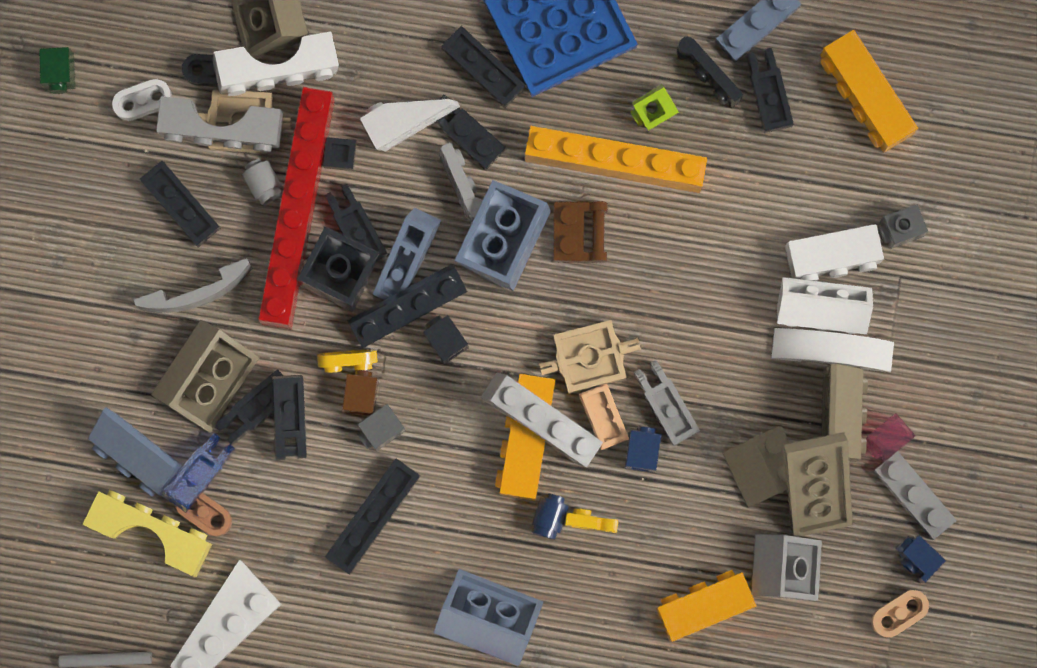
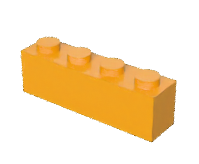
[820,30,918,153]
[495,374,555,501]

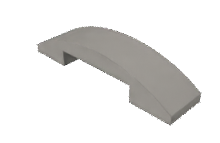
[134,258,252,313]

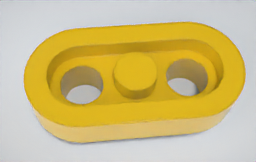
[317,349,378,373]

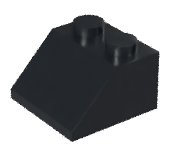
[298,227,379,313]

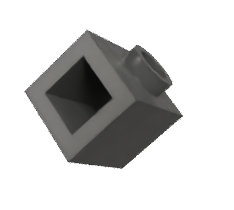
[878,204,928,249]

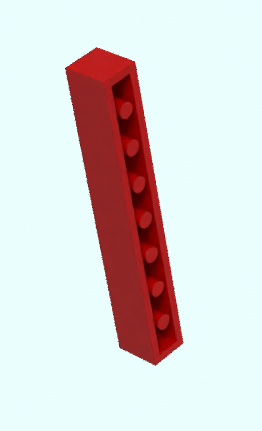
[259,87,335,330]

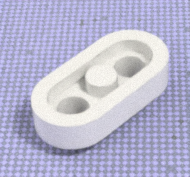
[112,79,172,121]

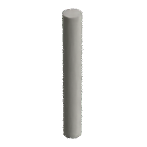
[59,652,152,668]

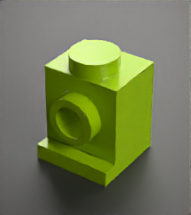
[630,83,679,131]

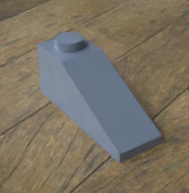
[373,208,441,300]

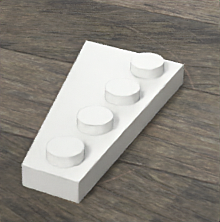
[170,560,282,668]

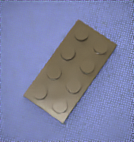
[784,432,853,537]

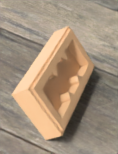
[579,383,629,451]

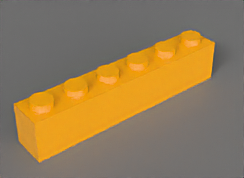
[525,126,707,193]

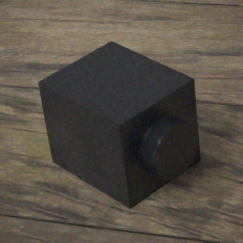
[423,315,469,365]

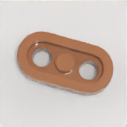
[176,488,232,537]

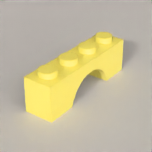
[82,489,212,577]

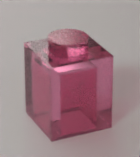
[866,413,915,462]

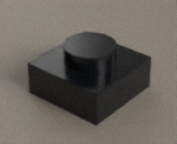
[323,137,357,171]

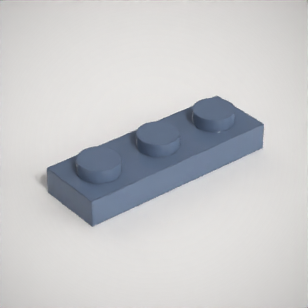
[715,0,801,63]

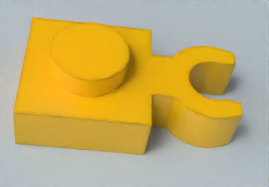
[565,508,618,533]

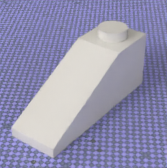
[360,99,460,151]

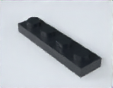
[347,263,468,349]
[325,458,421,575]

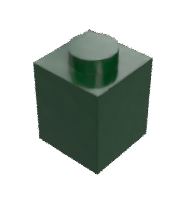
[39,47,75,94]

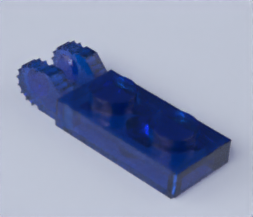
[162,433,235,513]

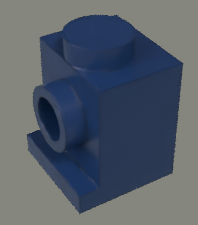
[896,535,946,584]

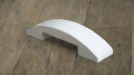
[771,328,894,372]

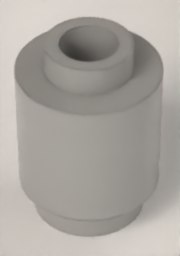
[242,159,283,205]

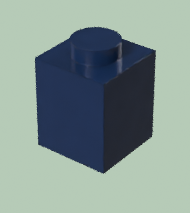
[625,426,661,473]

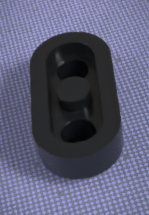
[182,54,218,87]

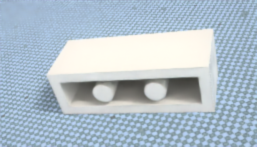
[785,224,884,281]
[777,277,873,335]

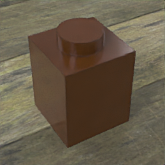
[342,370,379,416]

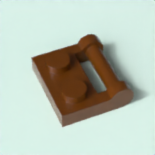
[553,201,608,263]

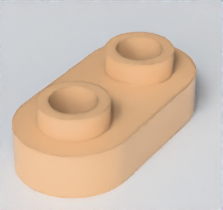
[871,590,929,638]

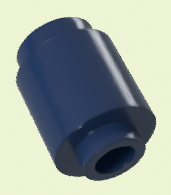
[531,493,569,540]

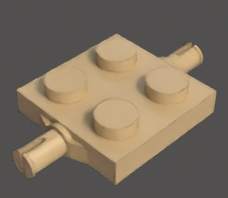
[198,90,292,153]
[539,320,641,394]

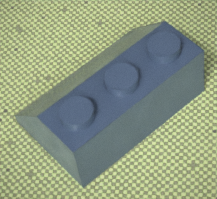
[455,180,551,291]
[88,407,186,497]
[434,569,543,666]

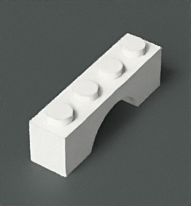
[213,32,339,96]

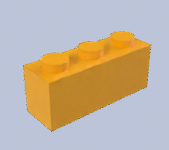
[656,570,757,642]

